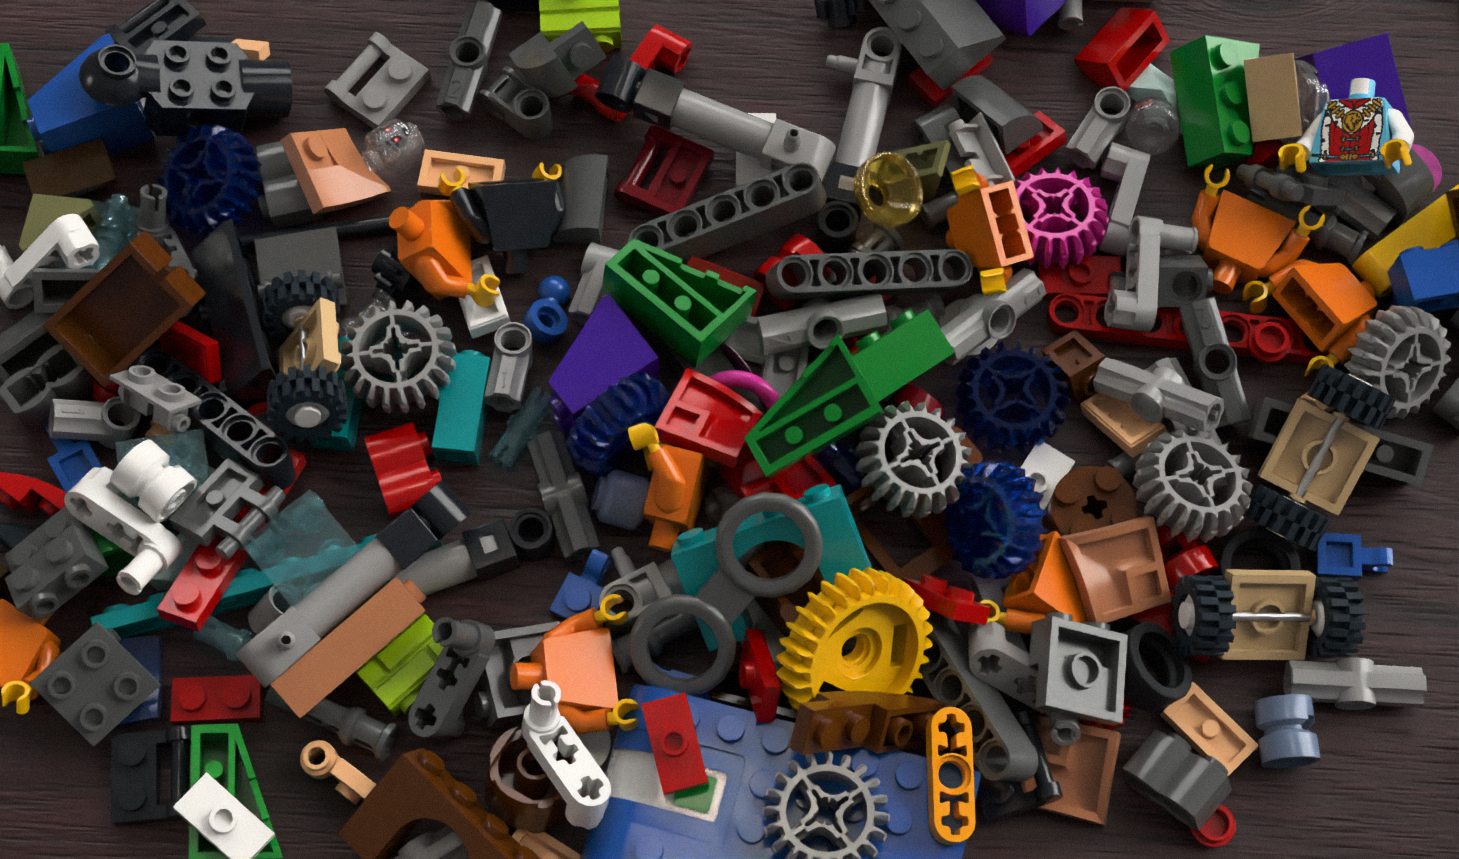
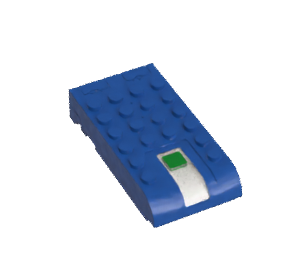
[580,686,982,859]

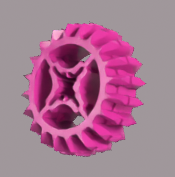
[1014,167,1109,270]

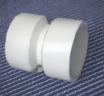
[110,439,197,523]

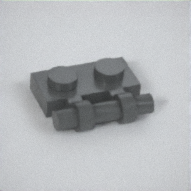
[1236,162,1345,206]
[169,458,286,560]

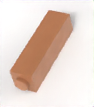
[270,577,426,718]

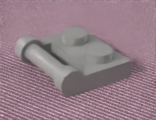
[324,32,431,133]

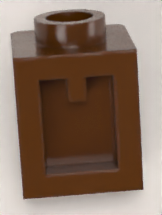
[1041,329,1105,404]

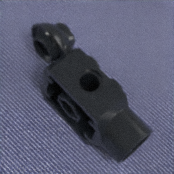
[79,40,292,138]

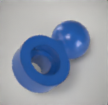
[523,276,570,343]

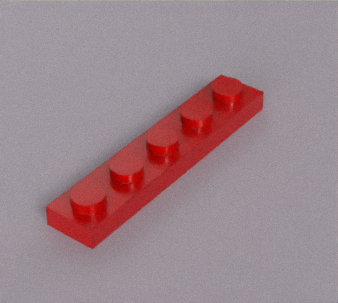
[157,449,307,632]

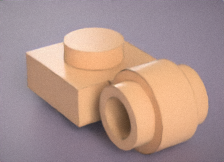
[300,740,377,805]

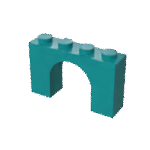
[307,336,491,466]
[671,484,873,652]

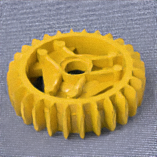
[776,567,933,711]

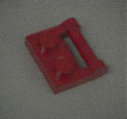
[613,126,714,216]

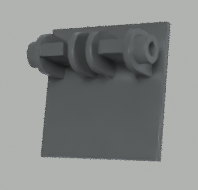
[254,226,348,306]
[29,621,161,747]

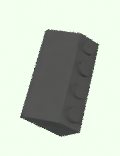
[869,0,1006,92]

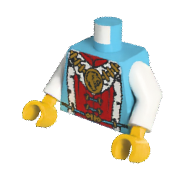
[1278,78,1414,176]

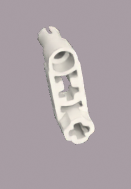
[0,214,100,309]
[64,467,183,595]
[521,680,611,830]

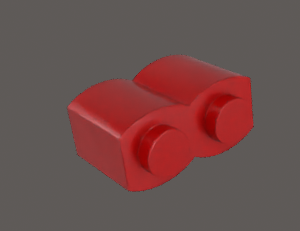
[364,422,442,521]

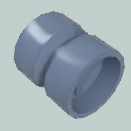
[1253,694,1321,769]

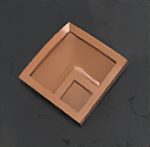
[280,128,391,215]
[1058,515,1171,623]
[1024,715,1121,827]

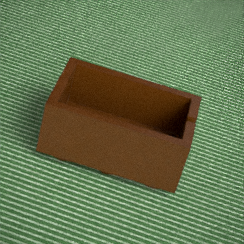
[42,231,207,388]

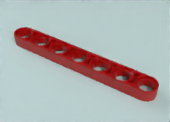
[1046,293,1329,364]

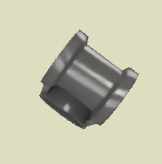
[477,66,554,140]

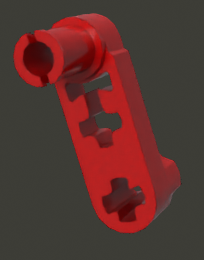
[568,24,693,123]

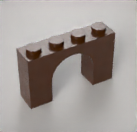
[338,748,540,859]

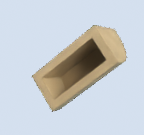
[1243,53,1302,142]

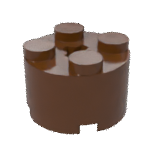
[1044,466,1138,536]
[485,727,573,833]

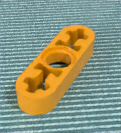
[926,707,976,845]

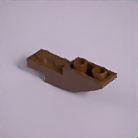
[789,691,945,755]

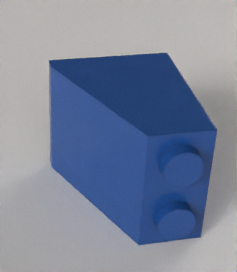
[26,33,155,155]

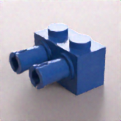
[1387,240,1459,313]

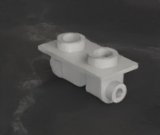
[948,112,1016,187]
[109,365,202,433]

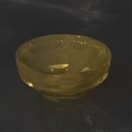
[854,152,923,227]

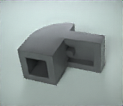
[509,21,607,98]
[1362,149,1435,227]

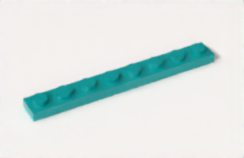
[91,534,443,638]

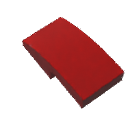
[0,472,67,517]

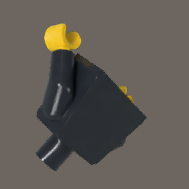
[437,162,566,274]

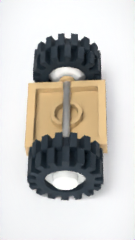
[263,270,348,443]
[1244,364,1396,551]
[1170,569,1366,660]

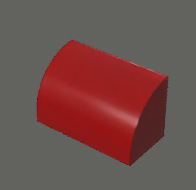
[1074,7,1170,91]

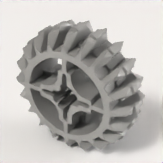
[340,300,457,414]
[1344,305,1451,419]
[854,400,973,518]
[1132,428,1253,543]
[762,751,890,859]

